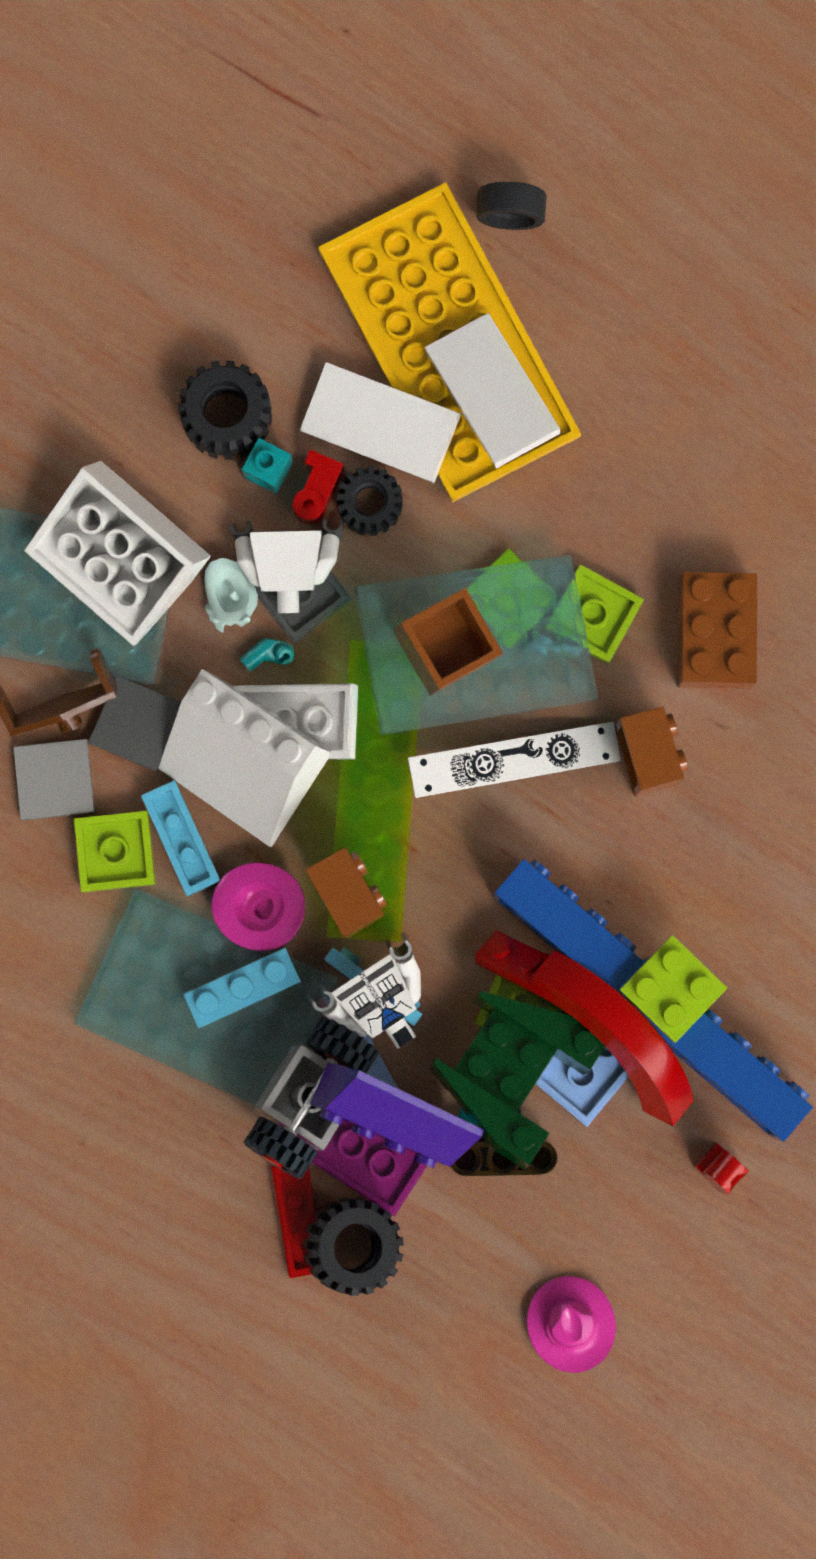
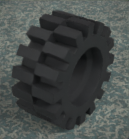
[337,466,403,536]

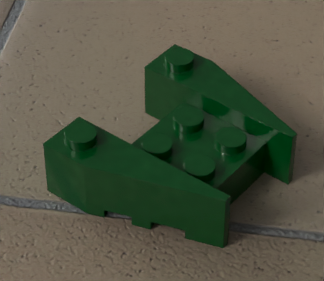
[430,991,605,1170]

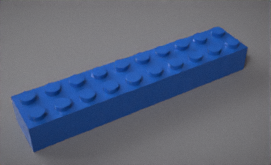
[492,859,813,1142]

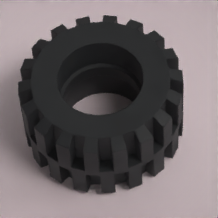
[178,360,272,460]
[303,1198,404,1296]

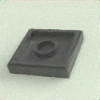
[255,572,352,644]
[88,676,181,772]

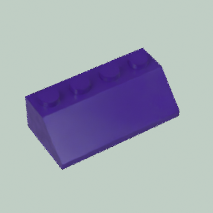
[310,1062,484,1169]

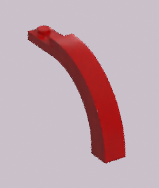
[474,930,694,1127]

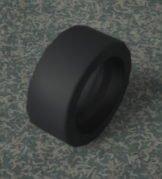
[476,182,547,230]

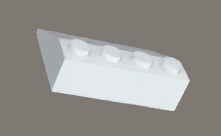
[24,461,211,646]
[158,669,331,847]

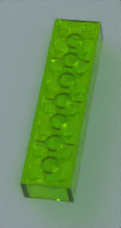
[327,640,422,944]

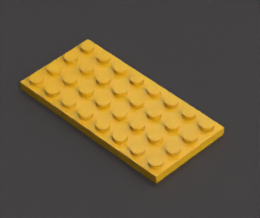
[318,182,581,503]

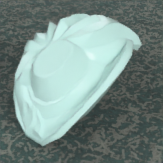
[204,558,258,633]

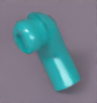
[239,638,295,672]

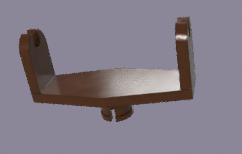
[0,648,117,736]

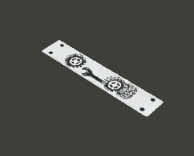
[408,722,621,798]

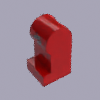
[292,449,345,525]
[694,1143,749,1194]

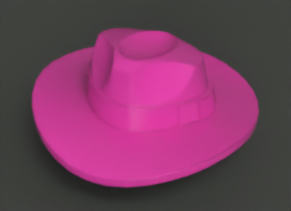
[212,863,305,951]
[527,1276,616,1373]

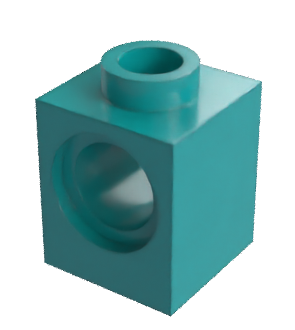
[242,438,293,495]

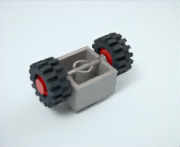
[243,1017,379,1179]

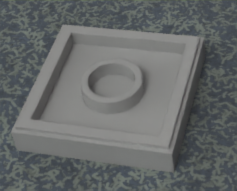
[14,739,95,821]

